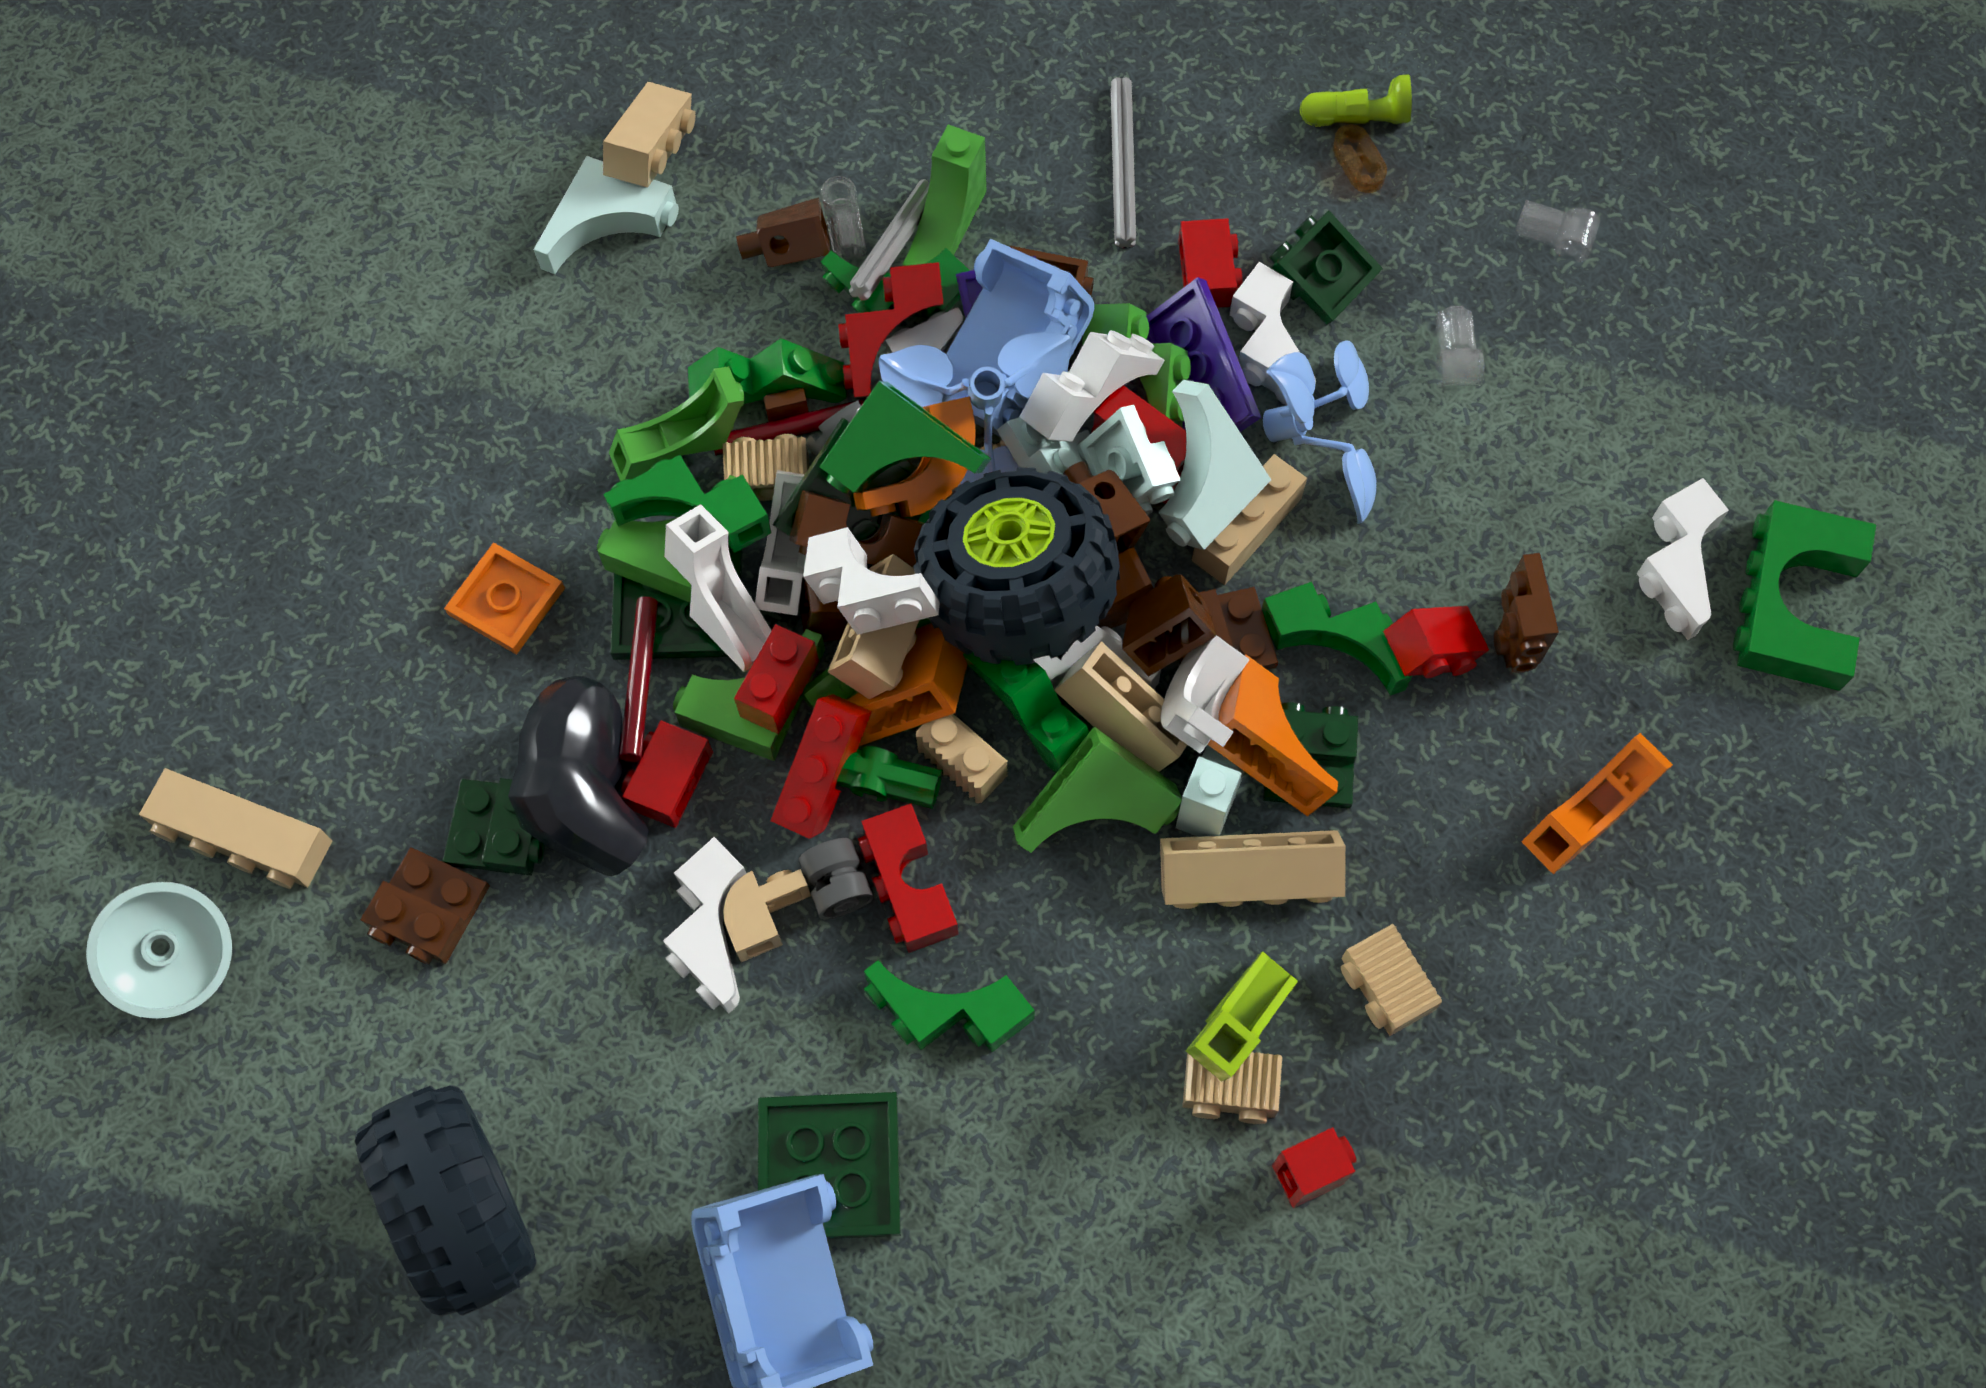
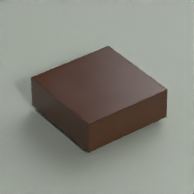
[763,388,809,422]

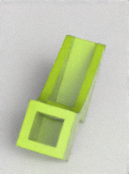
[1185,951,1298,1082]

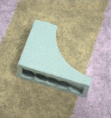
[533,156,679,274]
[1159,380,1271,550]
[1176,745,1245,837]

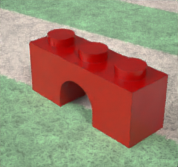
[770,694,872,839]
[857,803,959,953]

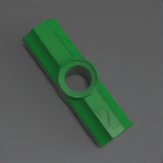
[836,746,942,809]

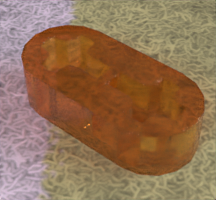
[1332,124,1387,193]

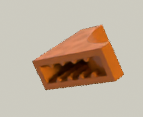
[847,623,967,746]
[1207,654,1338,817]

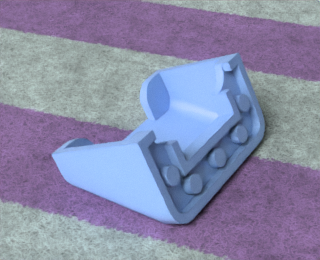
[942,239,1094,437]
[691,1174,873,1388]

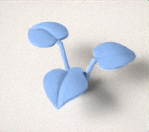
[879,332,1072,486]
[1263,340,1376,524]

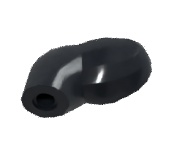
[508,676,649,876]

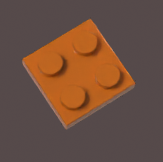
[444,542,565,655]

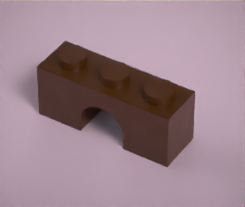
[789,490,925,568]

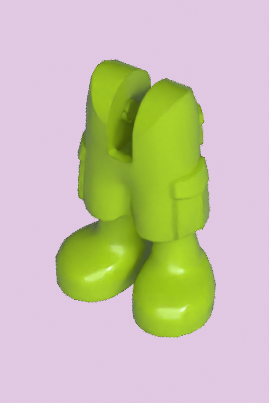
[1299,74,1412,127]

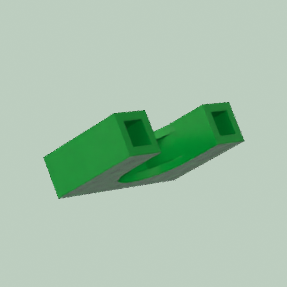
[1733,500,1876,691]

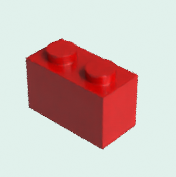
[1178,218,1243,308]
[1383,606,1489,678]
[734,624,819,735]
[621,720,713,828]
[1272,1127,1357,1208]

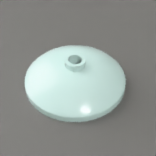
[86,882,232,1019]

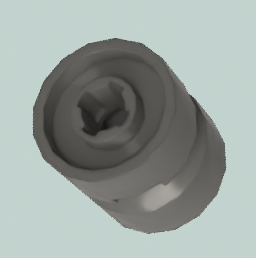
[798,838,873,920]

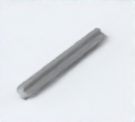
[1111,77,1136,248]
[849,179,930,301]

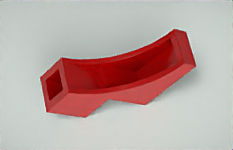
[838,262,943,397]

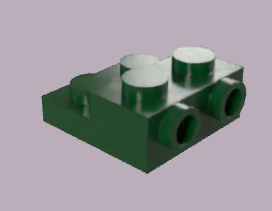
[1269,210,1383,325]
[1263,702,1358,809]
[442,778,545,876]

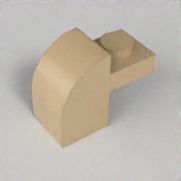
[723,869,811,962]

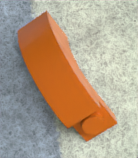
[853,396,976,517]
[1521,733,1673,874]

